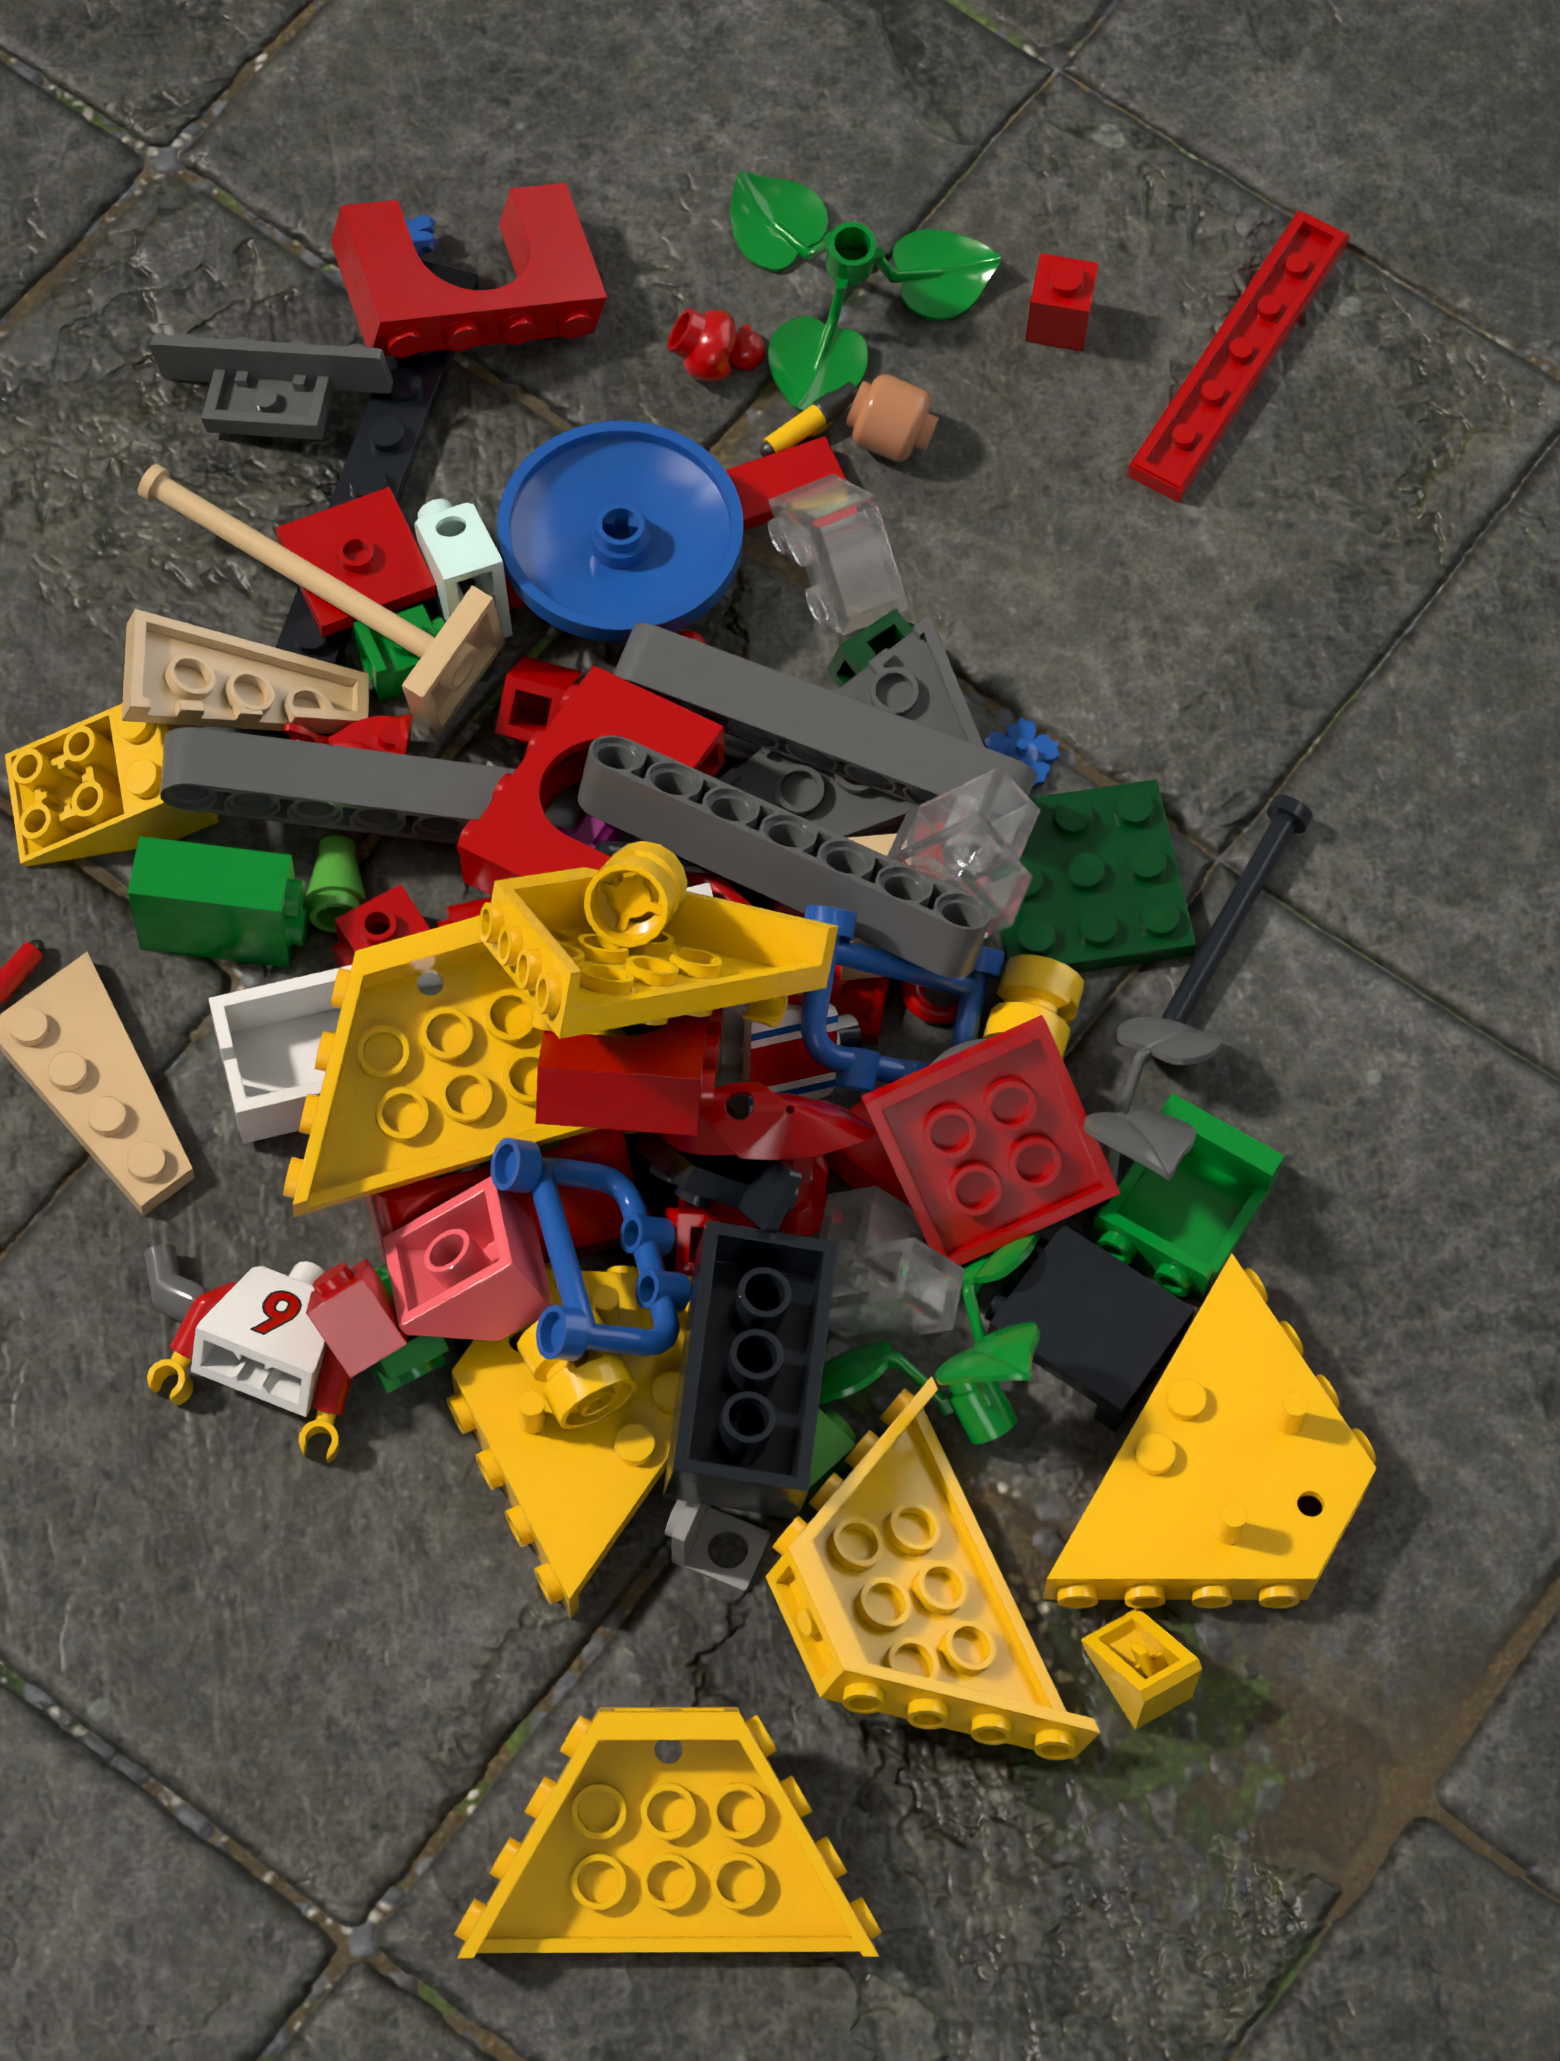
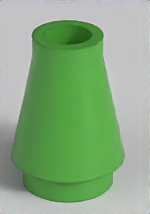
[304,835,366,932]

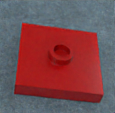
[276,487,437,637]

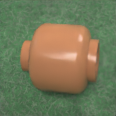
[845,374,939,463]

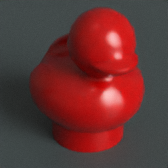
[667,308,766,382]

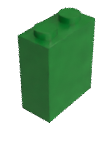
[127,836,309,968]

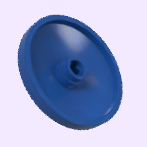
[497,421,743,643]

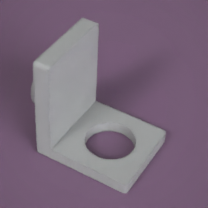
[665,1500,771,1592]

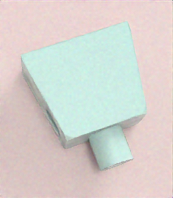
[414,499,513,638]

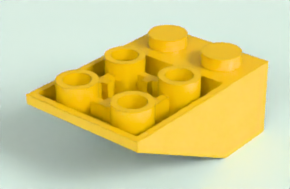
[5,704,219,867]

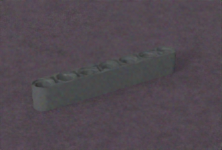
[613,623,1037,835]
[160,727,586,844]
[577,735,991,978]

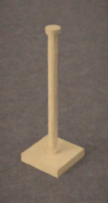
[138,464,505,741]

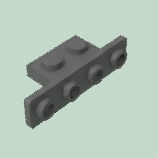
[149,333,393,440]

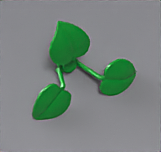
[730,170,1001,412]
[819,1232,1041,1445]

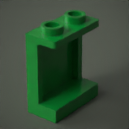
[1089,1093,1285,1303]

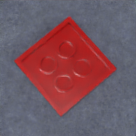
[861,1015,1120,1274]

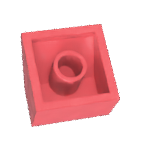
[383,1176,553,1341]

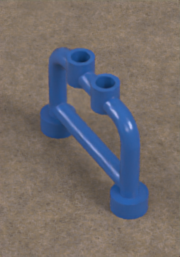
[801,905,1005,1092]
[491,1138,691,1362]

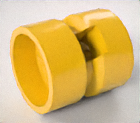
[583,841,687,948]
[982,955,1084,1059]
[517,1304,637,1429]

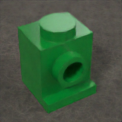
[353,604,445,703]

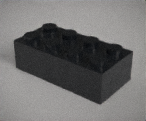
[663,1220,838,1519]

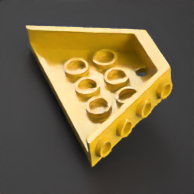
[479,867,839,1039]
[283,916,626,1218]
[1041,1253,1376,1609]
[446,1262,692,1620]
[765,1376,1101,1760]
[454,1707,882,1958]

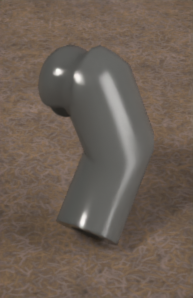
[144,1244,214,1322]

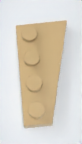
[122,609,369,734]
[0,952,195,1217]

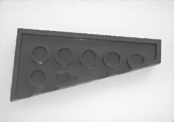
[686,614,984,887]

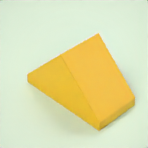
[1081,1608,1202,1730]

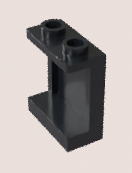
[984,1224,1194,1432]

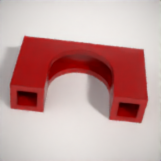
[331,183,607,358]
[457,665,725,896]
[535,1008,723,1136]

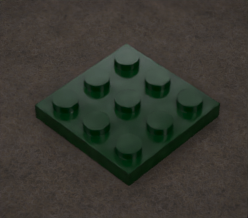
[979,779,1196,973]

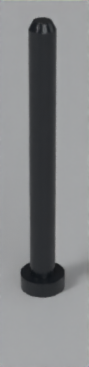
[1161,795,1313,1024]

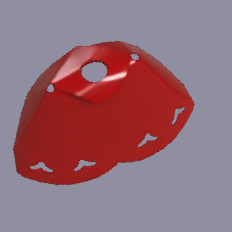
[658,1082,877,1160]

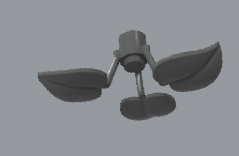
[932,1017,1223,1183]

